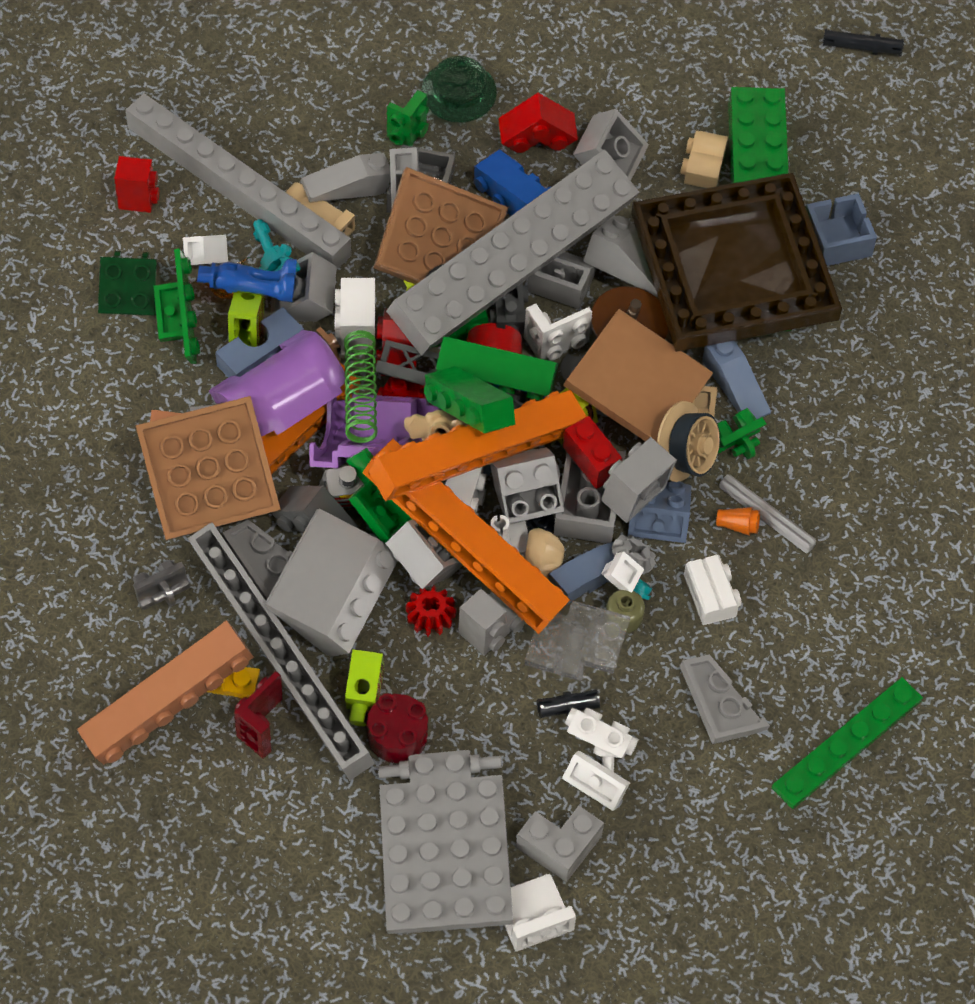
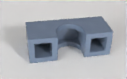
[215,307,304,378]

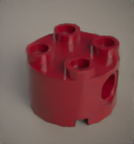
[367,693,428,763]

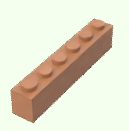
[77,620,254,765]

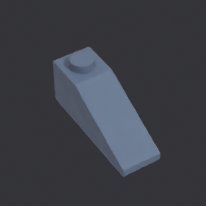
[702,340,771,420]

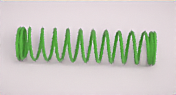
[344,330,378,443]

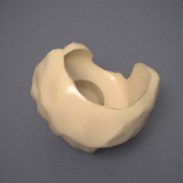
[524,528,565,579]

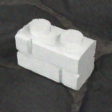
[684,554,741,625]

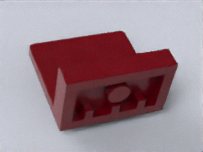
[234,671,283,759]

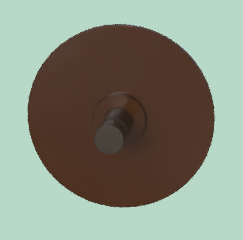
[591,286,669,339]

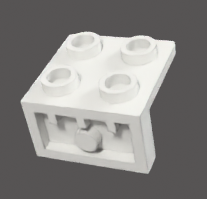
[524,304,592,361]
[504,874,576,952]

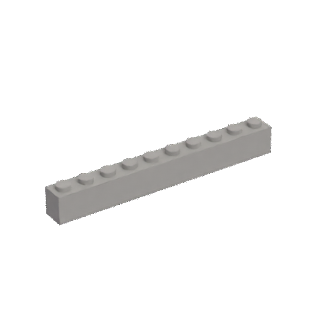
[126,93,351,270]
[187,522,375,781]

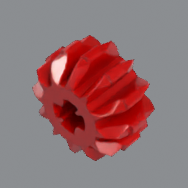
[406,585,456,637]

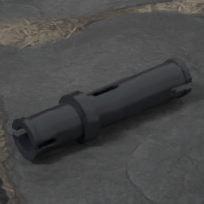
[823,29,904,56]

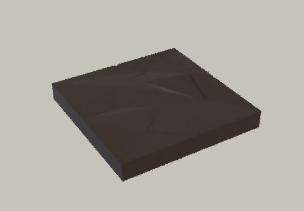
[631,173,842,352]

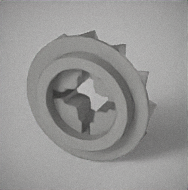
[612,534,656,574]

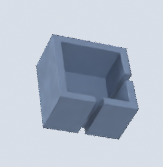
[806,193,877,266]

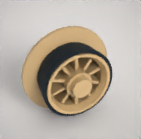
[657,401,720,482]

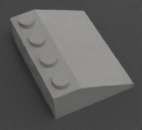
[264,509,397,657]

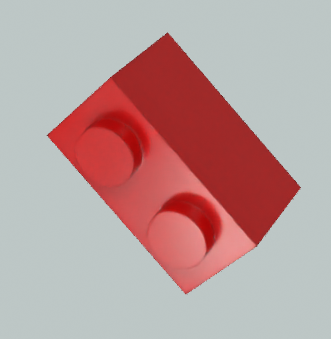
[114,156,160,213]
[563,416,623,489]

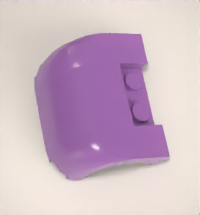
[209,330,349,441]
[309,394,441,468]

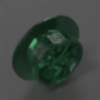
[422,56,497,123]

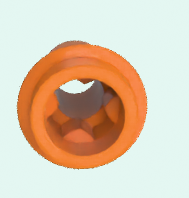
[716,507,760,536]

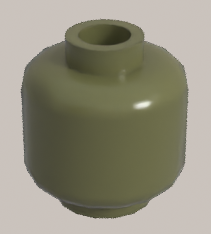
[605,590,645,633]

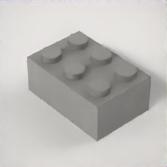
[554,451,626,544]

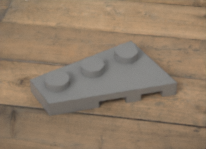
[222,519,293,601]
[680,654,770,744]

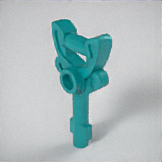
[253,219,301,272]

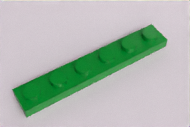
[772,677,923,809]

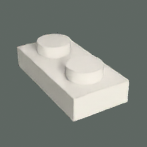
[562,751,630,811]

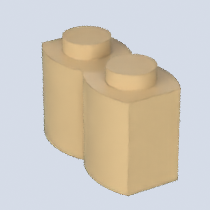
[680,130,728,188]

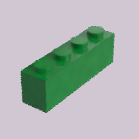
[436,336,558,400]
[424,366,516,434]

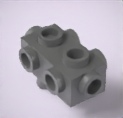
[490,283,528,334]

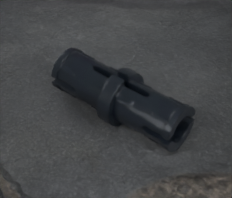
[537,689,600,718]

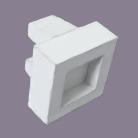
[601,551,644,592]

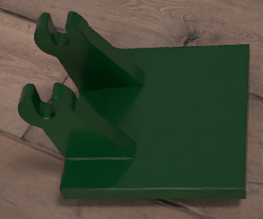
[98,251,157,316]

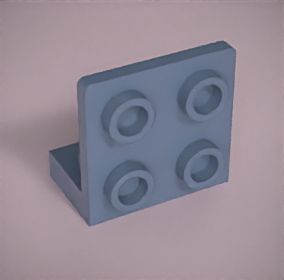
[628,481,691,543]

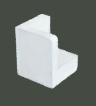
[183,235,228,265]

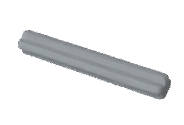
[719,474,816,553]

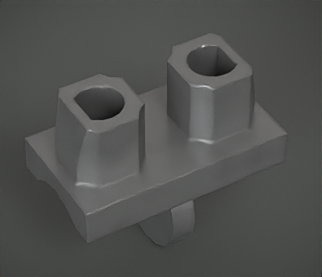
[133,559,191,610]

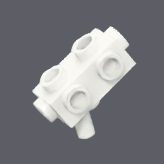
[565,707,639,772]

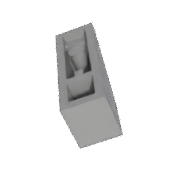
[301,153,391,202]

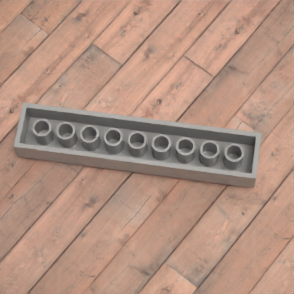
[386,149,640,356]

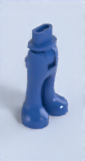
[197,259,297,302]

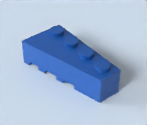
[474,149,551,217]

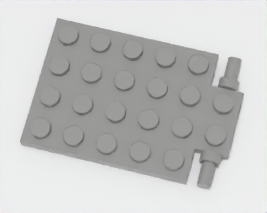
[378,750,513,934]

